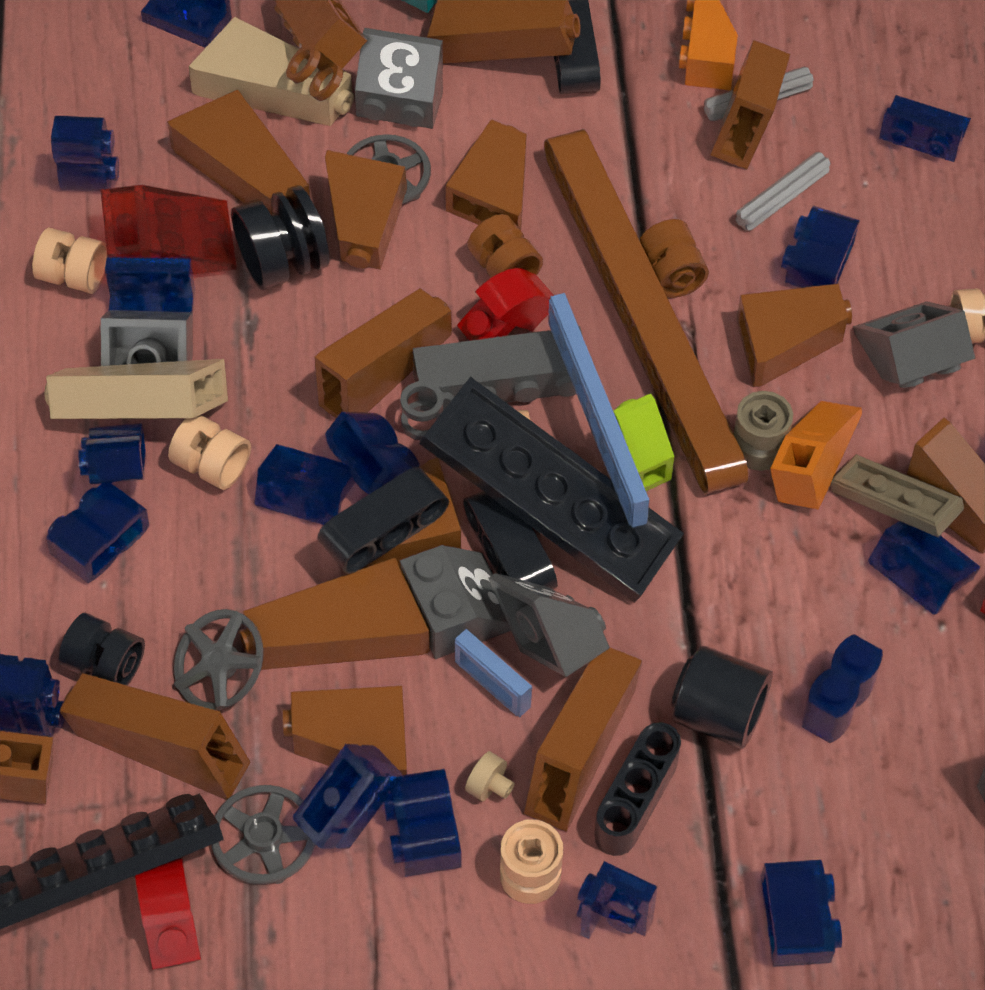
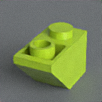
[613,393,674,491]

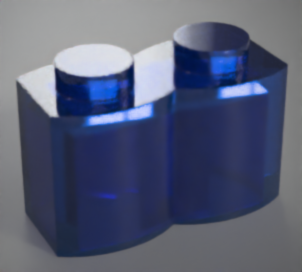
[51,116,119,192]
[781,205,860,288]
[325,412,420,494]
[78,423,147,485]
[46,481,150,583]
[802,634,883,743]
[382,769,462,877]
[761,859,842,967]

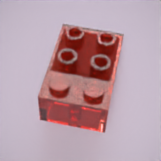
[100,185,237,285]

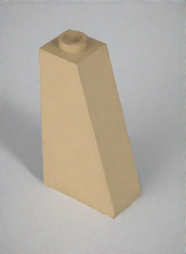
[189,17,354,126]
[44,359,228,419]

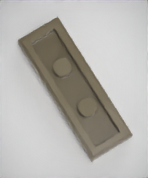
[831,454,964,537]

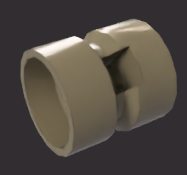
[733,391,794,471]

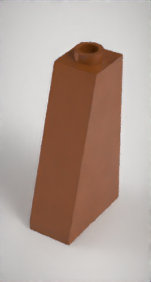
[427,0,580,64]
[167,89,310,214]
[315,288,452,429]
[239,557,430,670]
[524,647,643,832]
[59,673,251,800]

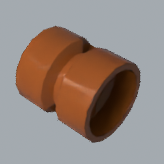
[467,214,543,277]
[640,219,709,298]

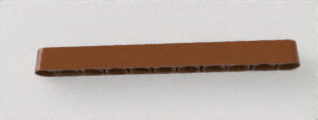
[544,129,748,494]

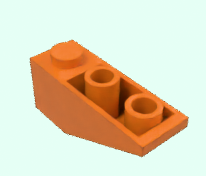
[679,0,738,90]
[770,401,862,510]

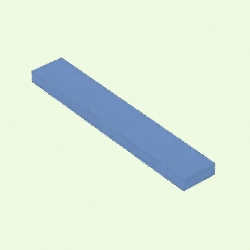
[548,293,649,528]

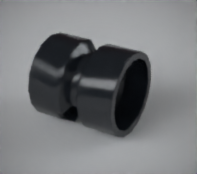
[58,612,145,686]

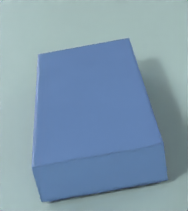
[455,629,532,717]

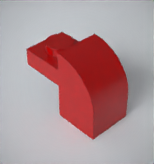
[457,268,554,341]
[135,857,201,970]

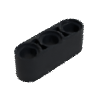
[554,0,601,94]
[317,467,449,573]
[463,491,558,590]
[594,722,681,856]

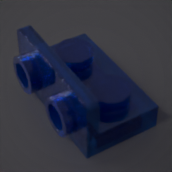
[141,0,232,48]
[879,95,971,162]
[105,257,195,312]
[254,444,358,525]
[868,521,980,615]
[576,861,658,939]

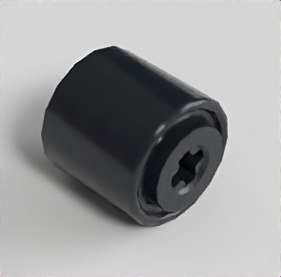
[671,646,773,749]

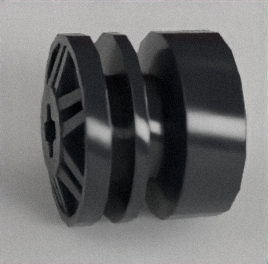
[231,185,330,290]

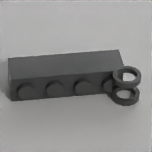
[400,326,582,441]

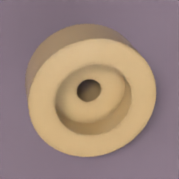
[465,751,515,801]

